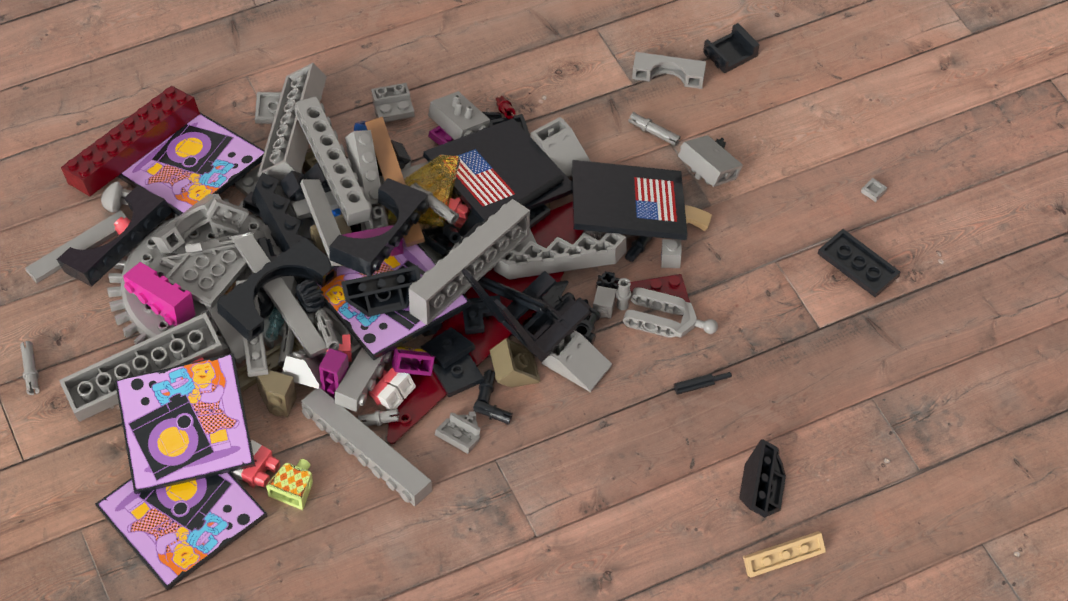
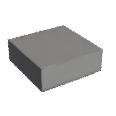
[861,178,888,202]

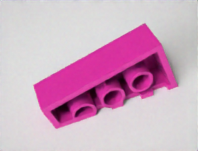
[123,262,196,326]

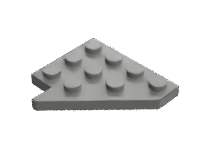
[161,244,248,309]

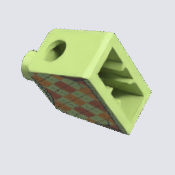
[267,459,313,510]

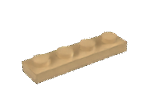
[743,531,826,578]

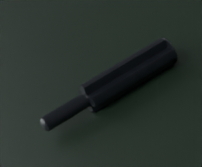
[674,372,732,395]

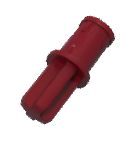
[495,96,516,119]

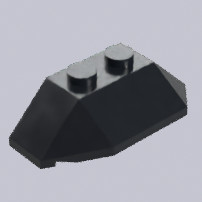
[341,265,421,317]
[739,439,786,518]

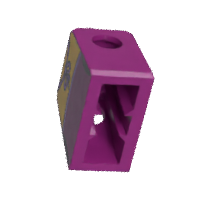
[392,346,435,376]

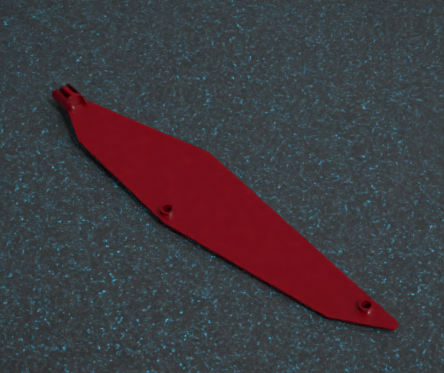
[387,201,584,444]

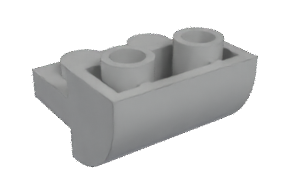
[371,83,415,122]

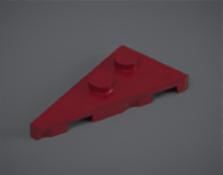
[630,274,690,303]

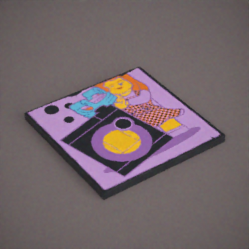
[117,112,265,216]
[318,237,471,360]
[115,353,256,494]
[95,472,268,591]

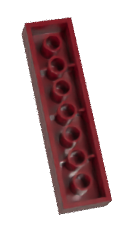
[61,85,200,197]

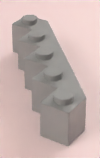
[494,233,626,279]

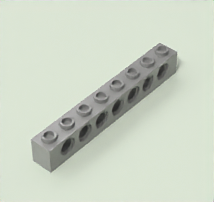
[295,96,372,226]

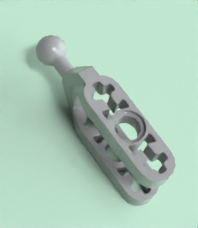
[623,287,718,338]

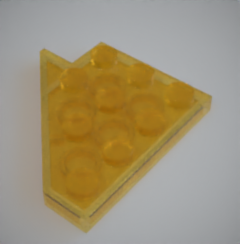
[388,155,460,226]

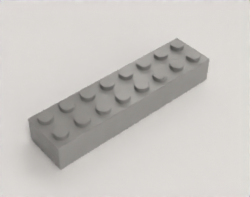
[258,63,327,187]
[409,199,530,325]
[59,312,225,422]

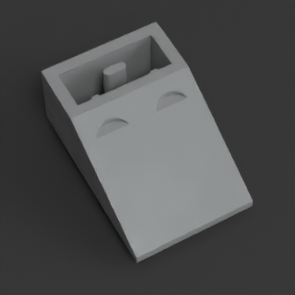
[531,117,591,178]
[542,331,612,392]

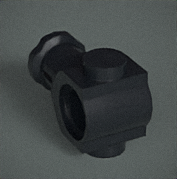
[575,308,601,345]

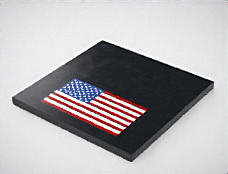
[423,119,572,223]
[572,160,688,240]

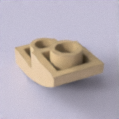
[685,205,712,231]

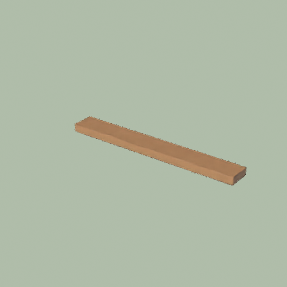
[365,117,425,247]

